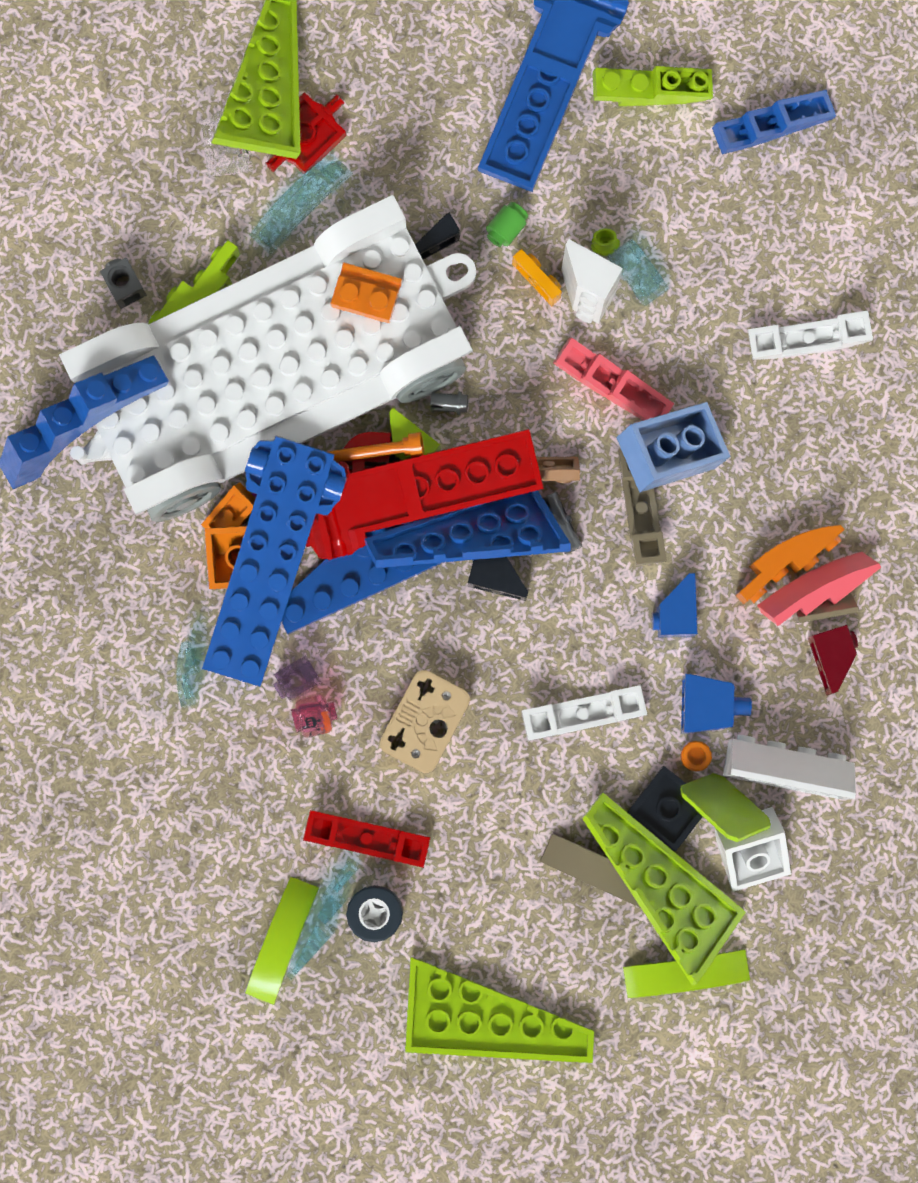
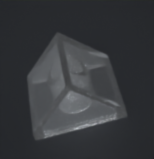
[201,108,254,178]

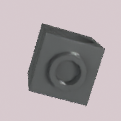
[100,257,147,309]

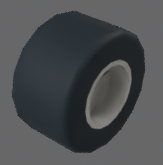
[346,885,403,943]

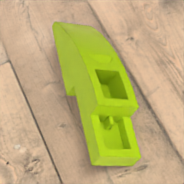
[592,66,713,106]
[148,240,240,324]

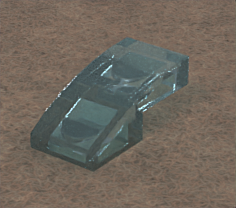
[607,239,669,306]
[176,641,200,708]

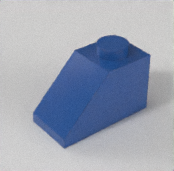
[652,573,698,638]

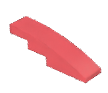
[553,338,674,421]
[757,552,881,626]

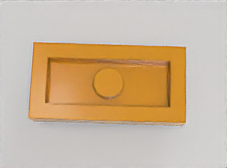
[512,249,562,307]

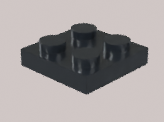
[627,766,703,852]

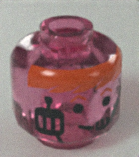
[291,694,338,738]

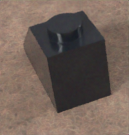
[468,557,528,601]

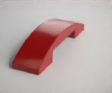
[303,810,431,868]

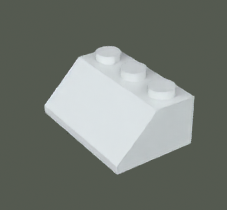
[561,239,623,324]

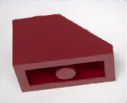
[808,625,858,696]

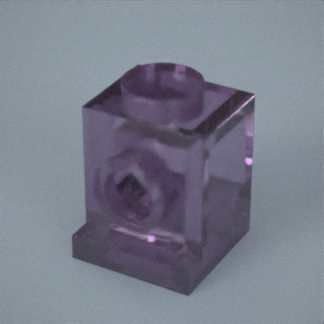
[273,655,323,702]

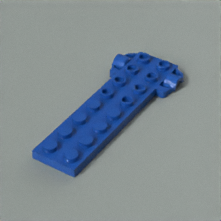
[478,0,629,193]
[202,435,347,687]

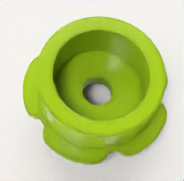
[591,228,620,256]

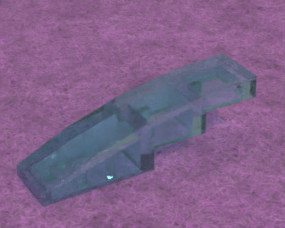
[287,861,359,980]

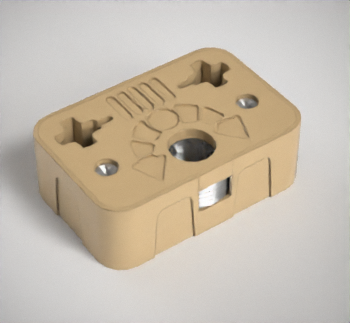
[380,670,470,774]

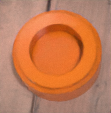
[681,741,712,772]

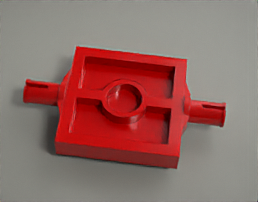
[265,92,347,176]

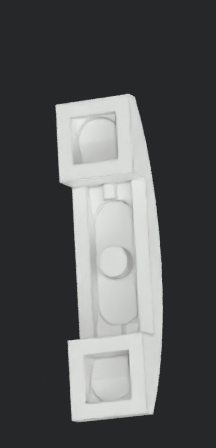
[748,310,873,360]
[521,685,647,741]

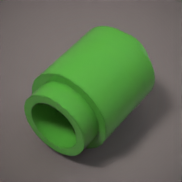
[486,202,528,247]

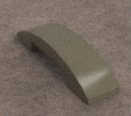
[618,449,667,566]
[540,834,641,908]

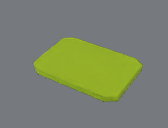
[680,773,771,842]

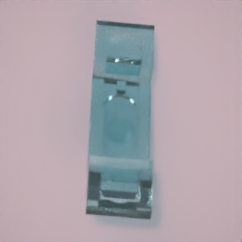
[250,154,353,256]

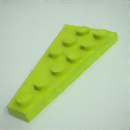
[211,0,300,159]
[582,793,746,986]
[405,957,594,1063]

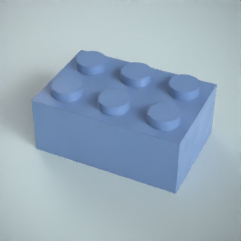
[616,402,731,493]

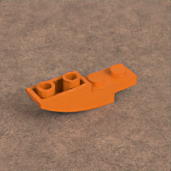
[735,525,845,605]

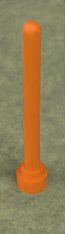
[327,432,424,462]

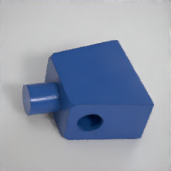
[681,674,752,734]

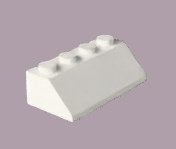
[723,735,856,800]

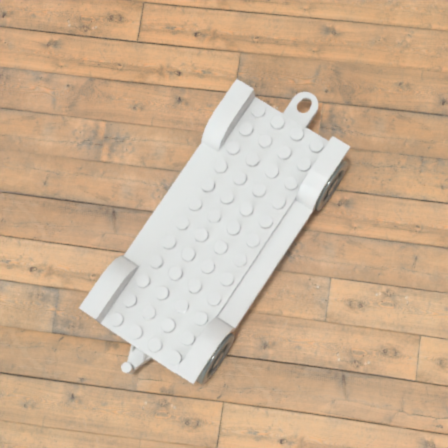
[59,195,476,522]

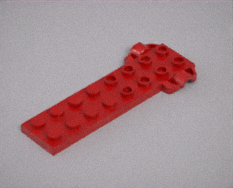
[306,429,544,560]

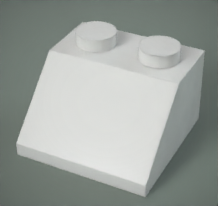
[714,807,791,892]

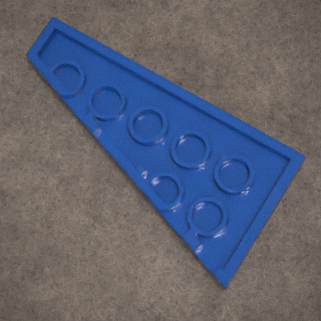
[365,490,571,568]
[281,519,445,634]

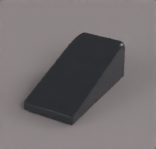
[415,212,460,260]

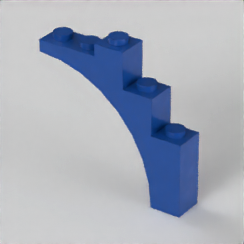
[0,355,169,489]

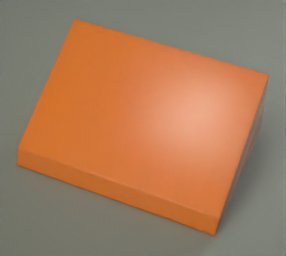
[204,526,247,589]

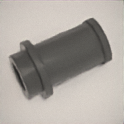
[430,391,468,415]

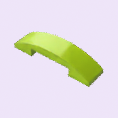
[245,877,319,1005]
[623,949,750,998]

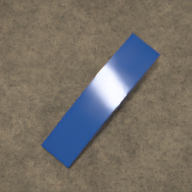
[712,90,836,155]

